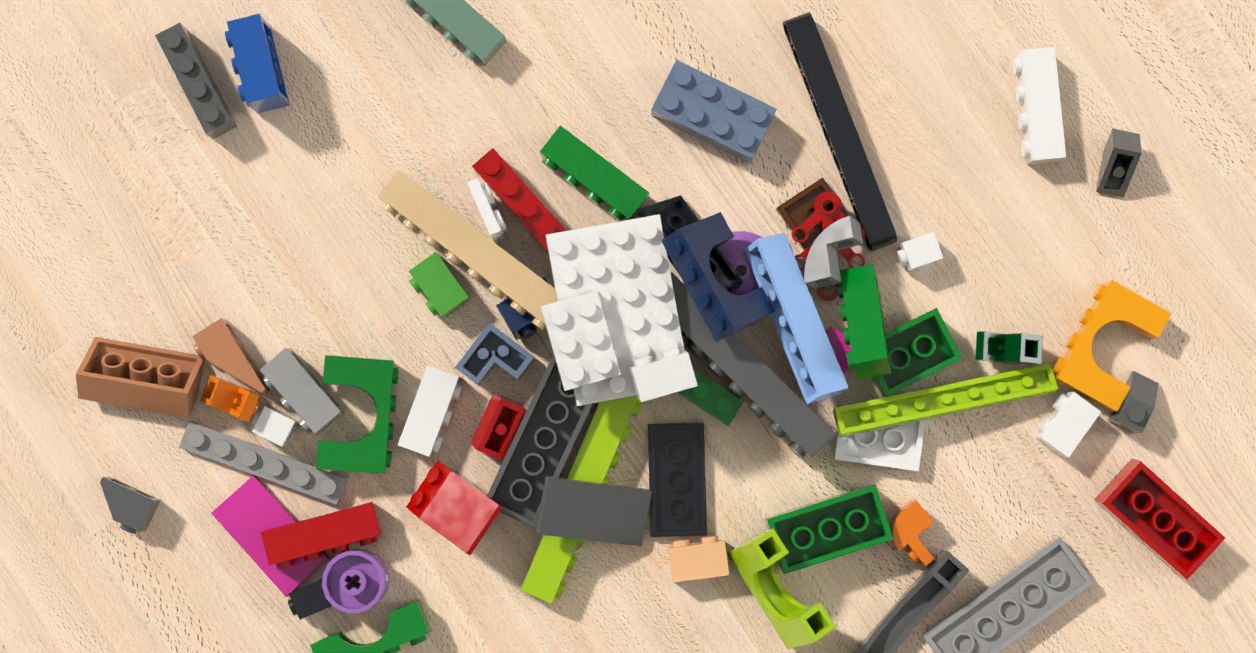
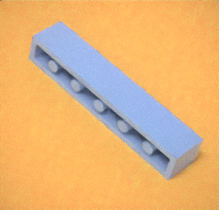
[744,233,848,405]

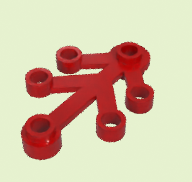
[791,192,865,301]

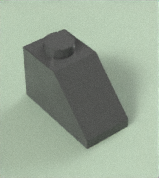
[1096,128,1142,198]
[1108,371,1159,433]
[100,477,160,534]

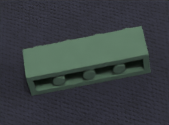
[403,0,507,66]

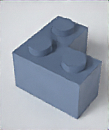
[455,323,536,386]

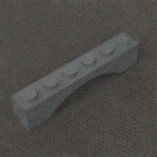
[853,549,969,653]

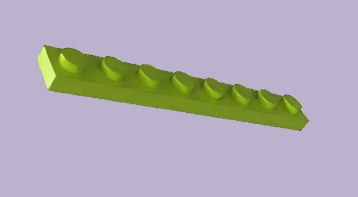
[833,363,1059,438]

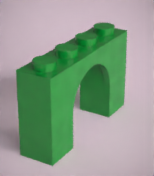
[316,355,398,474]

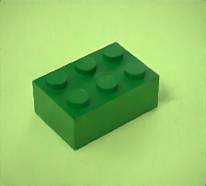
[872,308,963,397]

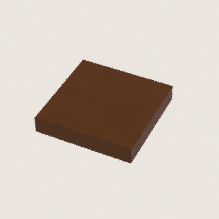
[776,177,848,251]

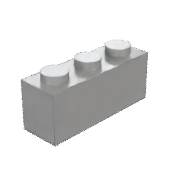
[260,348,345,434]

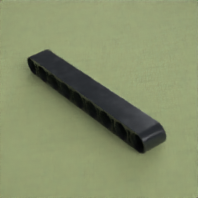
[783,12,898,252]

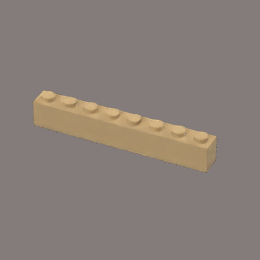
[378,170,557,333]

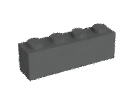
[155,23,238,139]

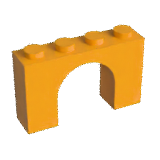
[1052,280,1172,412]

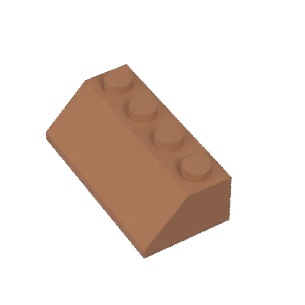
[76,337,205,418]

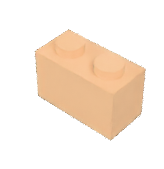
[668,536,729,583]

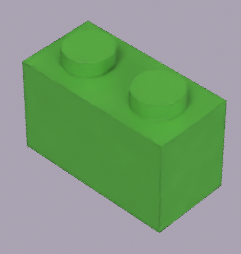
[409,252,471,319]

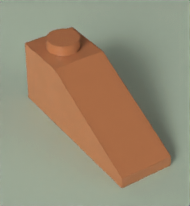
[192,318,271,393]

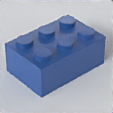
[225,13,290,113]

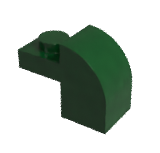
[975,331,1043,364]

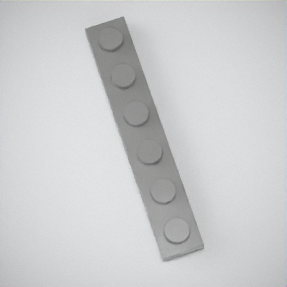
[179,421,348,505]

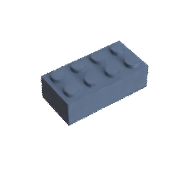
[651,59,777,164]

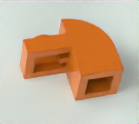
[200,375,260,422]
[889,499,934,566]

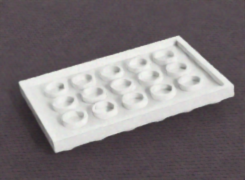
[545,214,684,406]

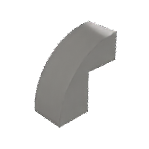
[804,216,863,289]

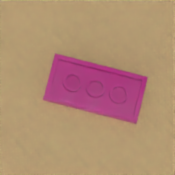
[211,475,329,597]

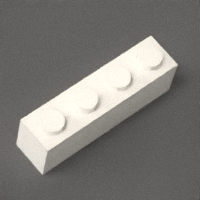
[1012,47,1066,165]

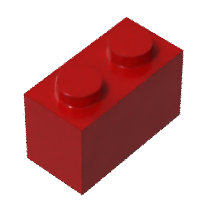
[470,392,526,460]

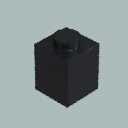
[288,579,332,620]

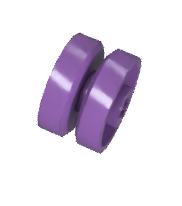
[322,549,390,614]

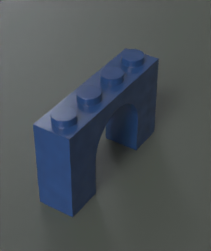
[662,212,776,342]

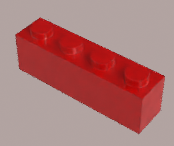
[472,148,566,254]
[261,502,381,569]

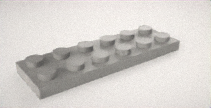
[922,536,1094,653]

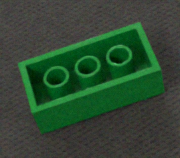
[765,484,894,574]

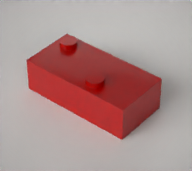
[1094,458,1225,580]

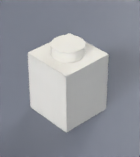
[896,232,943,272]
[252,406,299,447]

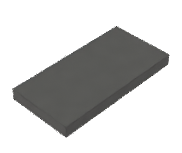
[535,476,652,546]

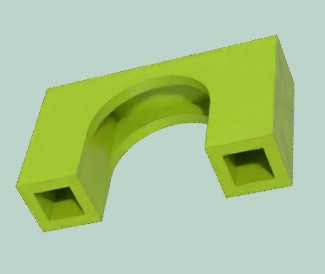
[727,528,836,649]

